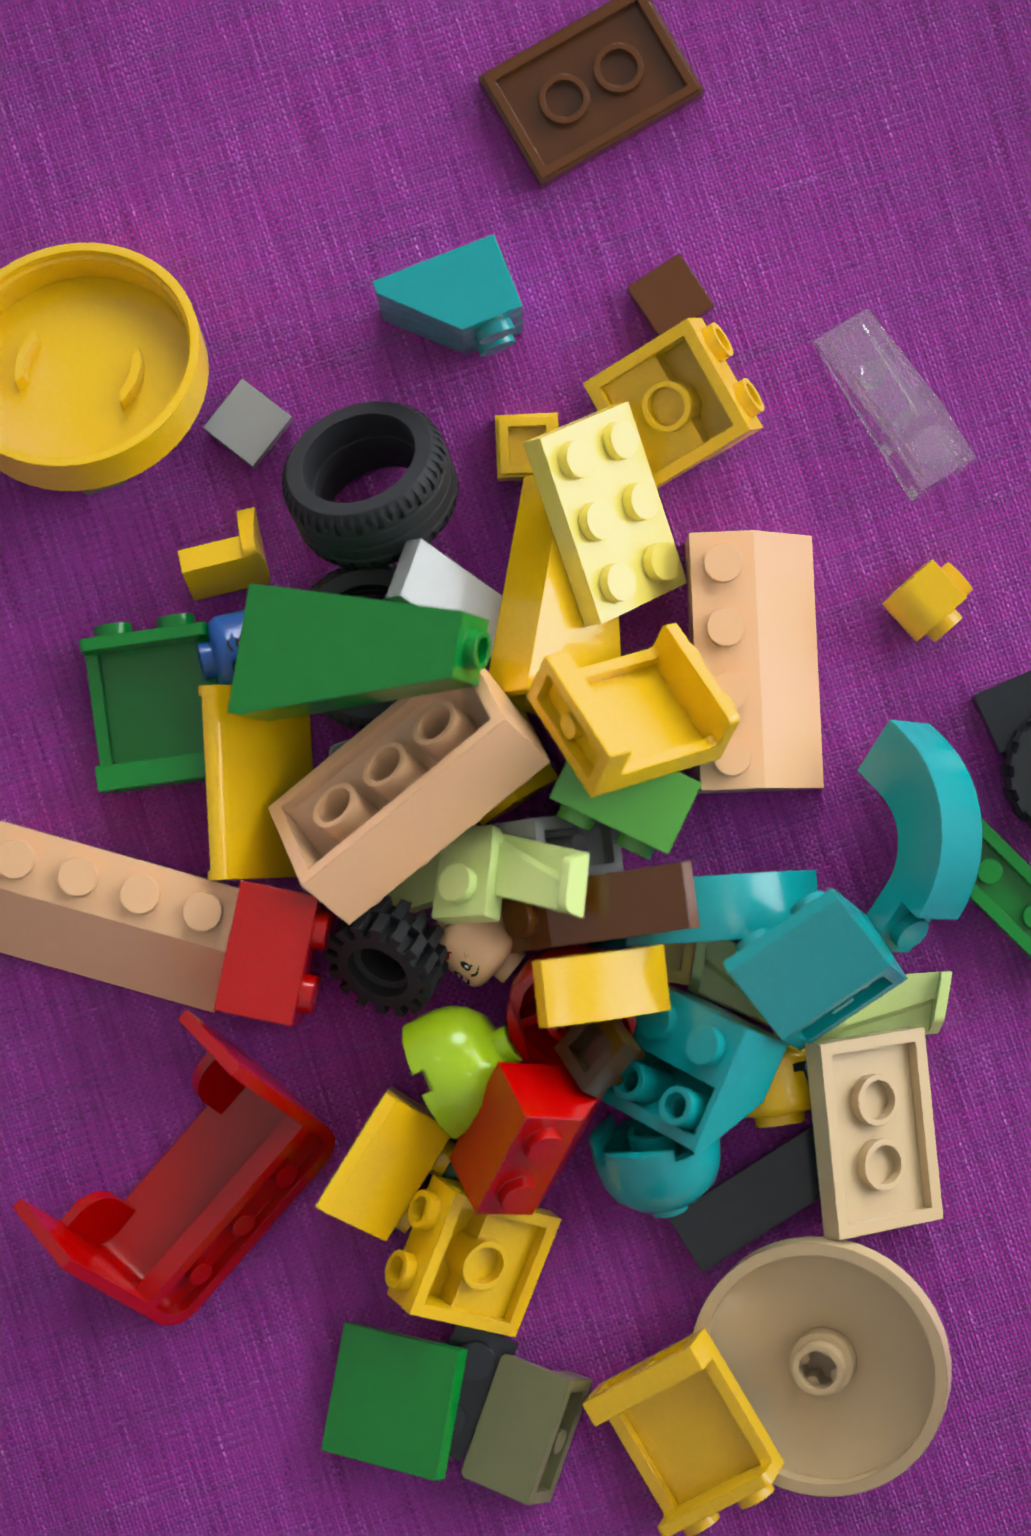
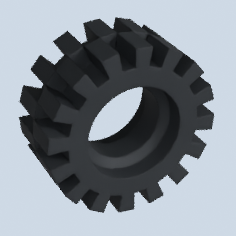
[325,895,449,1016]

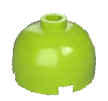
[402,1006,522,1139]

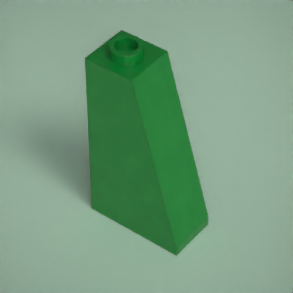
[227,583,491,721]

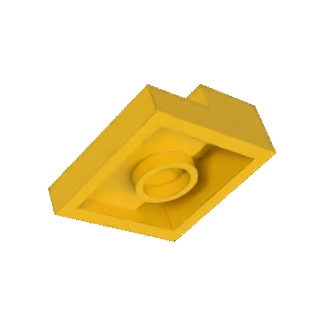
[583,318,764,489]
[385,1175,562,1337]

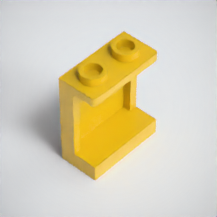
[527,623,740,798]
[582,1327,785,1536]

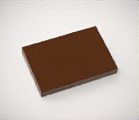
[478,0,704,189]

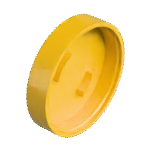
[0,243,209,491]

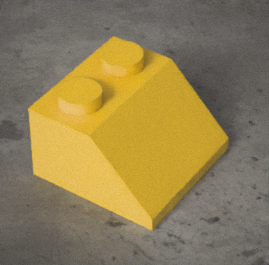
[315,1086,456,1241]

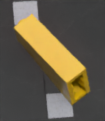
[489,475,621,716]

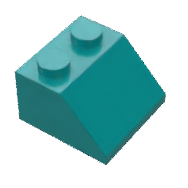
[372,234,523,357]

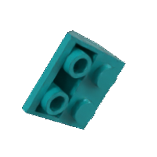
[722,888,908,1051]
[602,986,788,1153]

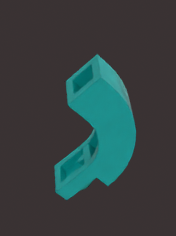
[857,719,982,953]
[590,870,818,948]

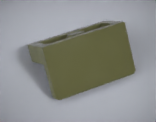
[461,1354,593,1505]

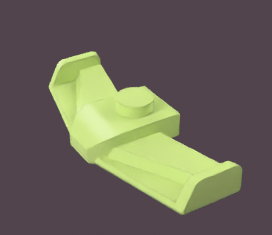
[387,825,590,924]
[687,940,952,1042]

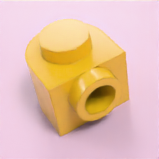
[882,559,973,642]

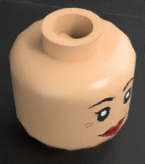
[435,905,527,987]

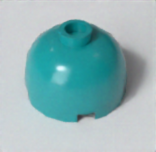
[589,1114,721,1218]

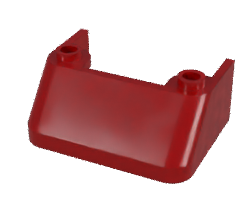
[12,1010,335,1326]

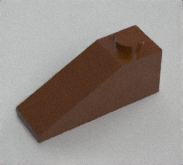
[501,861,700,953]

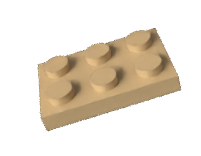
[805,1026,943,1240]

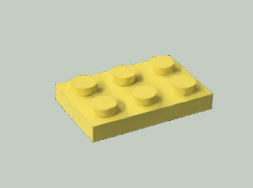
[523,402,687,627]

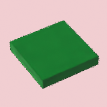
[321,1321,468,1481]

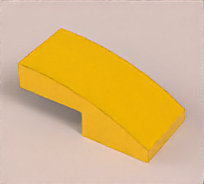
[532,945,671,1028]

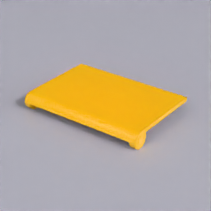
[198,685,313,881]

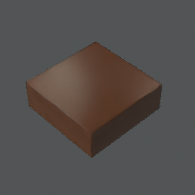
[626,253,714,337]

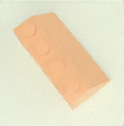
[685,530,824,794]
[268,668,550,925]
[0,821,239,1013]

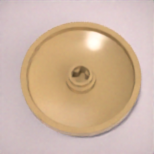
[693,1236,952,1497]

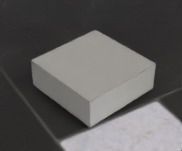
[203,378,294,469]

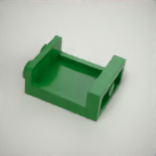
[78,613,219,795]

